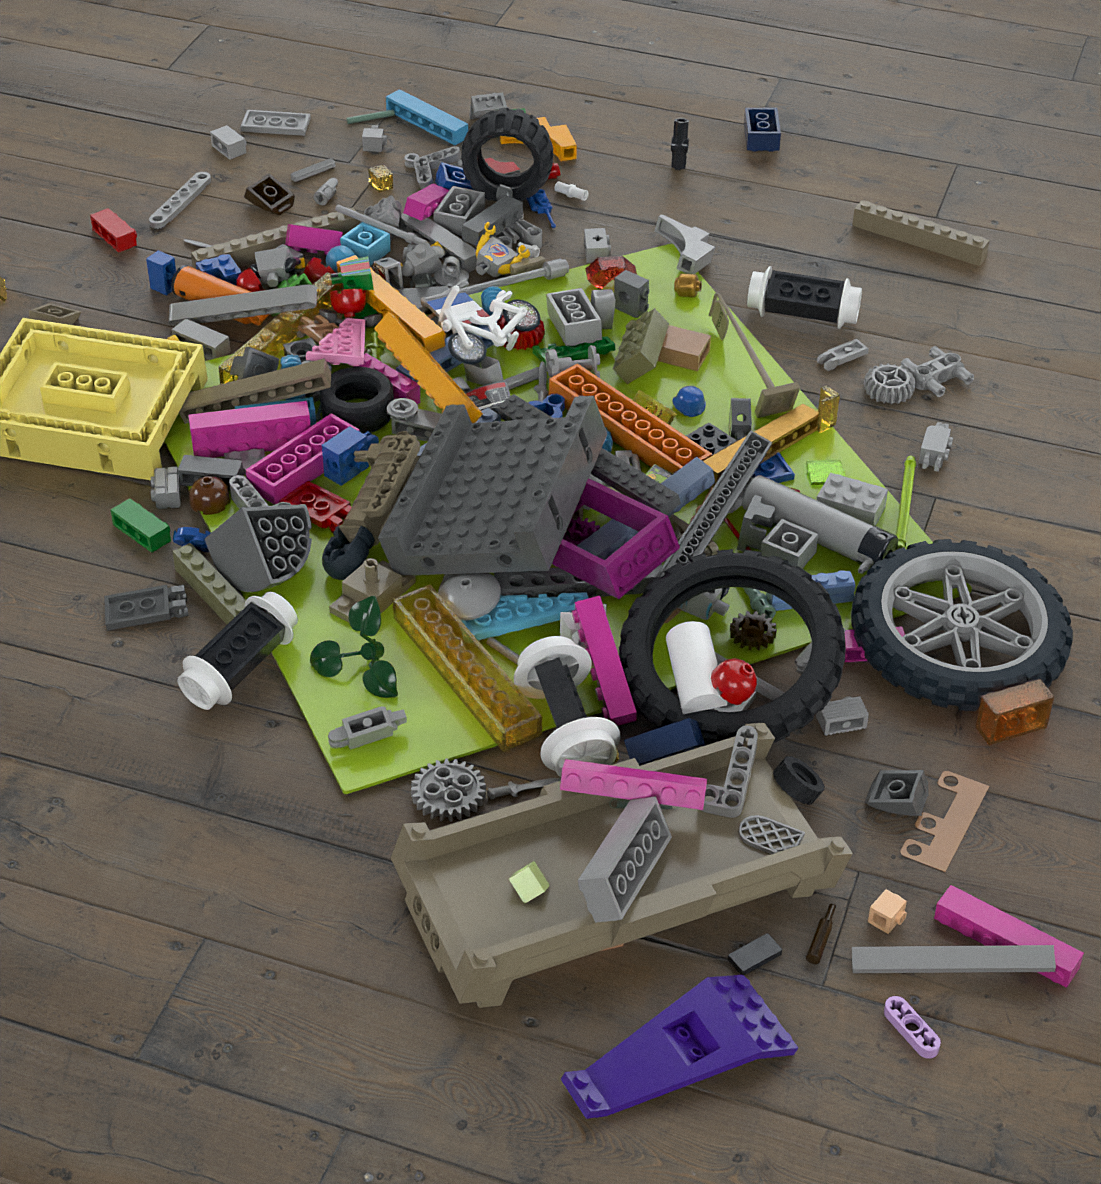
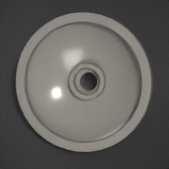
[438,573,501,620]

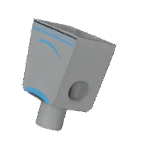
[678,588,730,620]

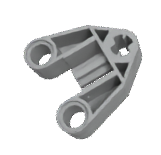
[494,219,542,249]

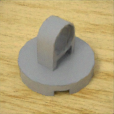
[434,256,469,289]

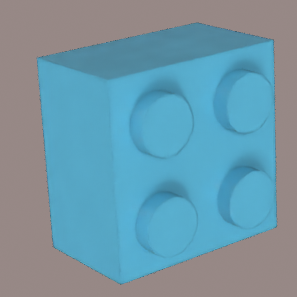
[340,222,391,266]

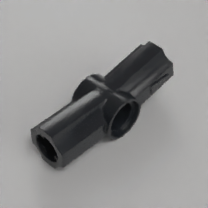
[671,118,689,170]

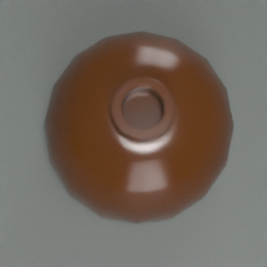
[189,476,230,515]

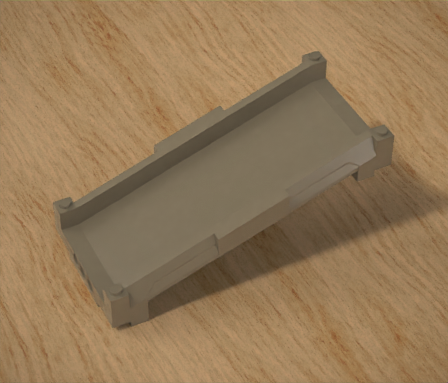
[391,723,853,1008]

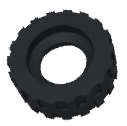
[773,756,825,805]

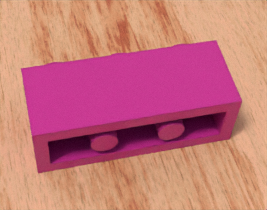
[285,224,343,255]

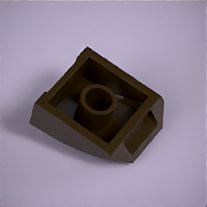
[244,173,295,215]

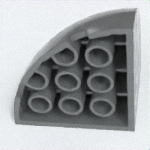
[205,504,312,592]

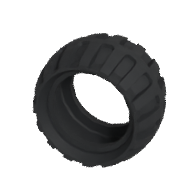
[461,108,553,202]

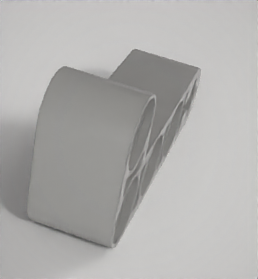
[229,475,291,509]
[702,726,758,818]

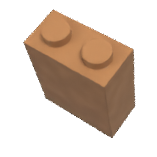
[658,325,711,371]

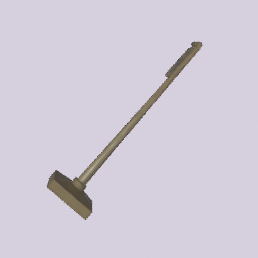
[709,293,800,418]

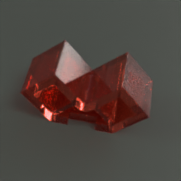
[585,256,637,290]

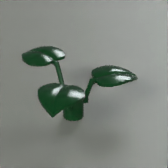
[310,596,398,698]

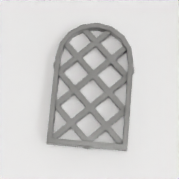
[738,815,805,854]

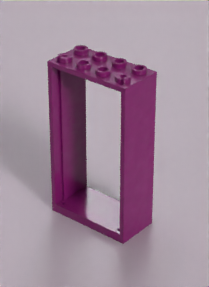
[552,478,680,599]

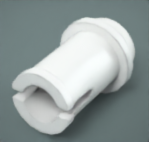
[516,242,540,258]

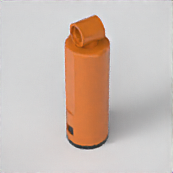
[171,265,270,326]

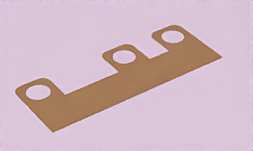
[900,771,990,872]

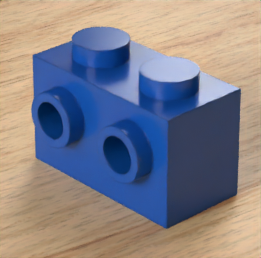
[146,250,176,295]

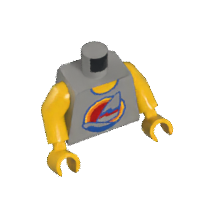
[475,222,530,277]

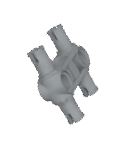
[901,346,974,397]

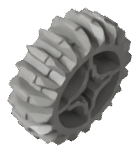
[864,363,915,405]

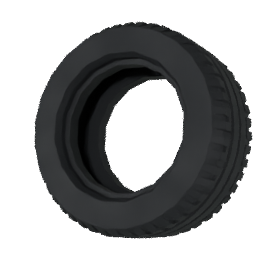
[320,367,394,434]

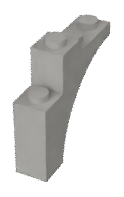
[654,214,715,274]

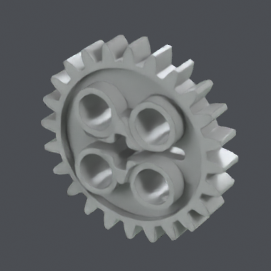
[411,759,486,822]

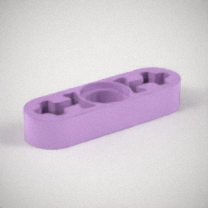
[884,996,941,1058]

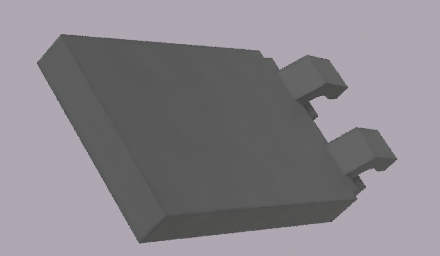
[104,585,189,631]

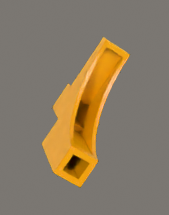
[500,117,577,161]

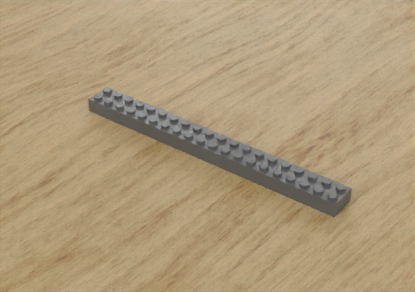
[496,394,681,515]
[654,430,772,579]

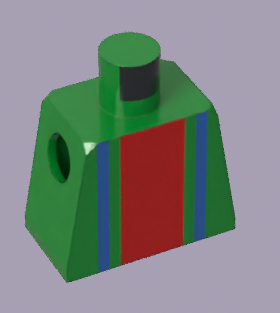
[330,256,374,291]

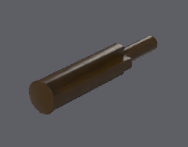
[806,903,836,964]

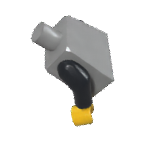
[250,246,305,287]

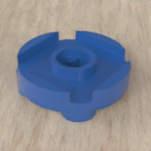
[173,527,211,552]

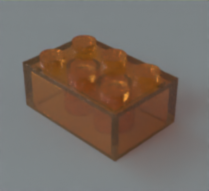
[976,679,1054,745]

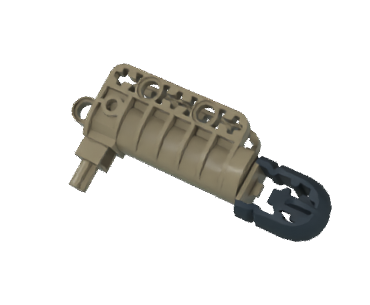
[322,431,420,580]

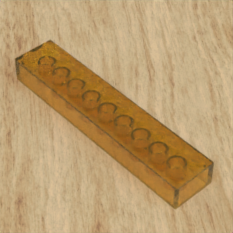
[393,584,542,752]

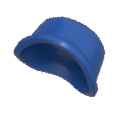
[672,386,706,417]

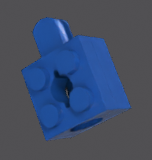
[322,426,379,486]

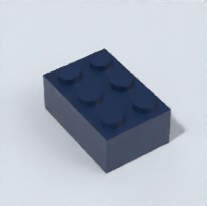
[744,108,781,152]
[624,718,705,766]

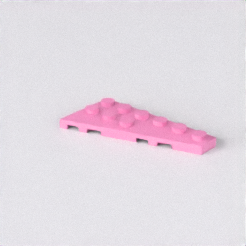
[306,318,365,366]

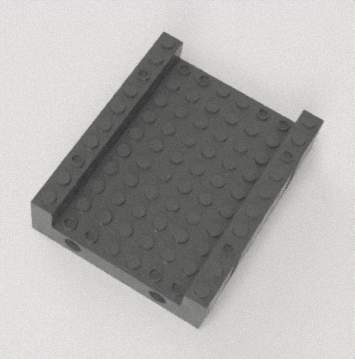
[378,396,607,575]

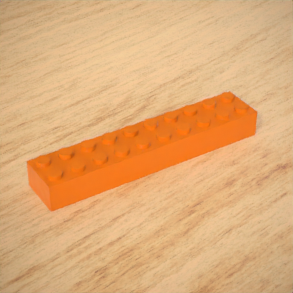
[549,363,712,474]

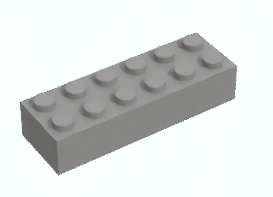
[578,796,672,923]

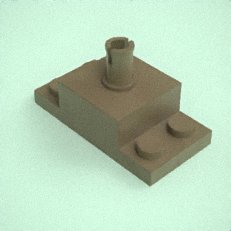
[329,558,416,622]

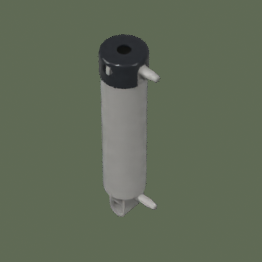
[729,475,898,574]

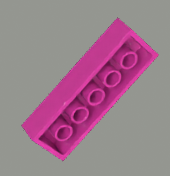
[189,401,311,458]
[246,413,359,505]

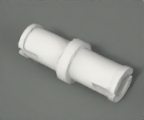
[555,181,588,201]

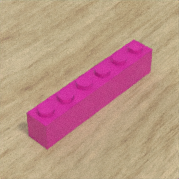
[572,596,637,726]
[560,759,707,810]
[934,885,1084,988]

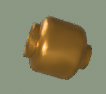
[674,274,702,297]

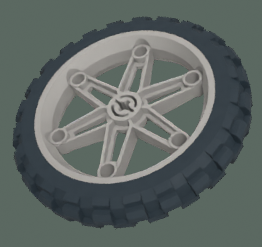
[851,539,1073,711]

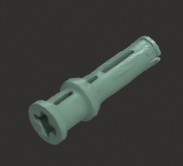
[742,587,776,619]

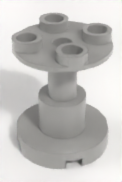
[545,345,600,383]

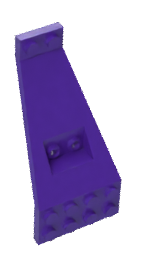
[560,975,798,1119]

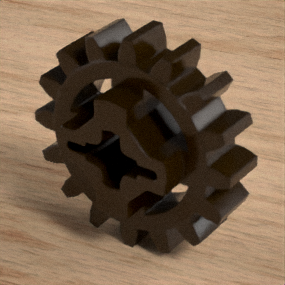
[730,611,777,650]

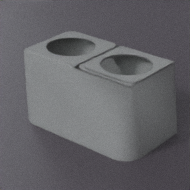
[591,289,616,329]
[463,353,503,386]

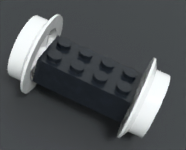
[514,636,620,777]

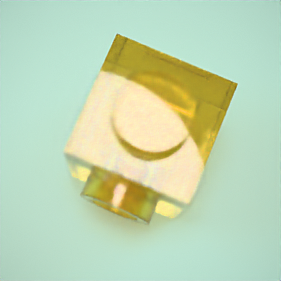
[368,165,393,193]

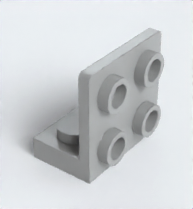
[469,92,507,119]

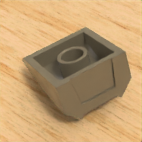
[29,303,81,325]

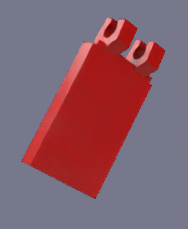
[279,481,352,533]

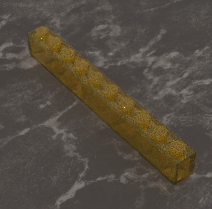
[219,272,342,385]

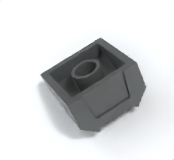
[865,770,929,816]

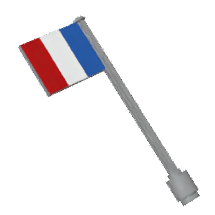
[420,258,569,331]

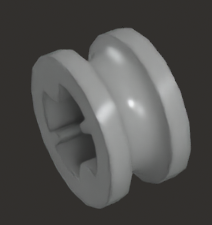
[404,153,419,168]

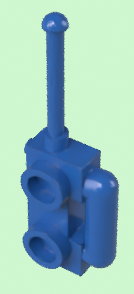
[526,189,556,228]

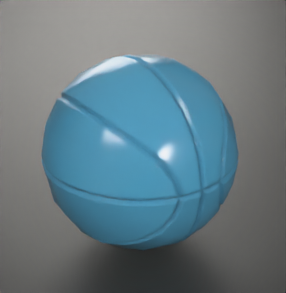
[326,245,356,273]

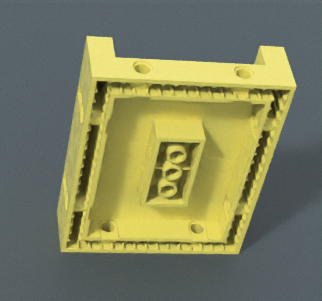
[0,318,208,480]

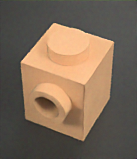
[868,889,907,934]

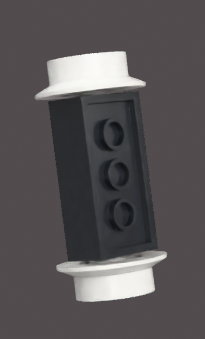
[747,266,862,329]
[178,592,298,710]

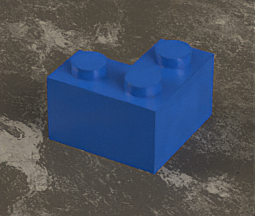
[196,254,242,286]

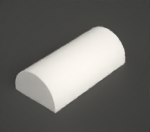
[666,621,727,714]

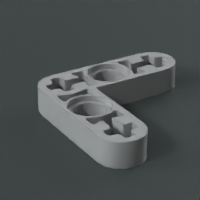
[414,146,461,190]

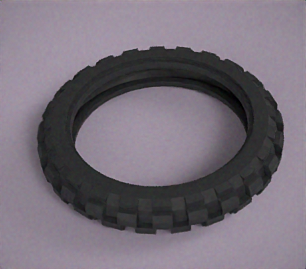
[619,549,846,746]

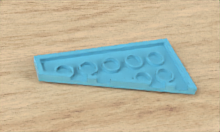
[460,592,589,643]

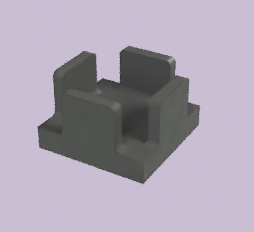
[230,347,280,380]
[737,495,776,552]

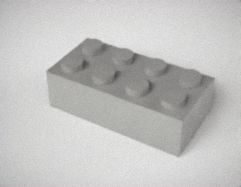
[546,288,602,346]

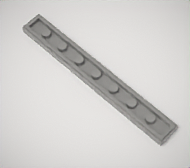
[852,945,1056,973]

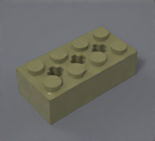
[613,308,669,384]

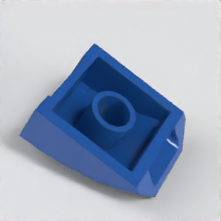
[435,162,474,190]

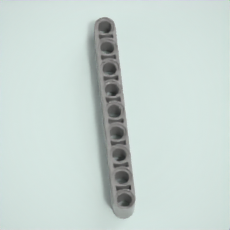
[168,285,317,326]

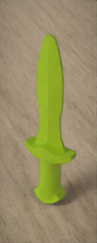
[366,332,385,361]

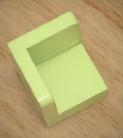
[509,861,550,903]

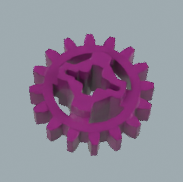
[563,517,600,546]

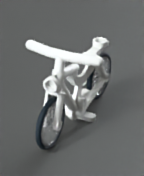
[437,285,540,364]

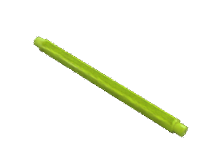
[896,456,916,549]

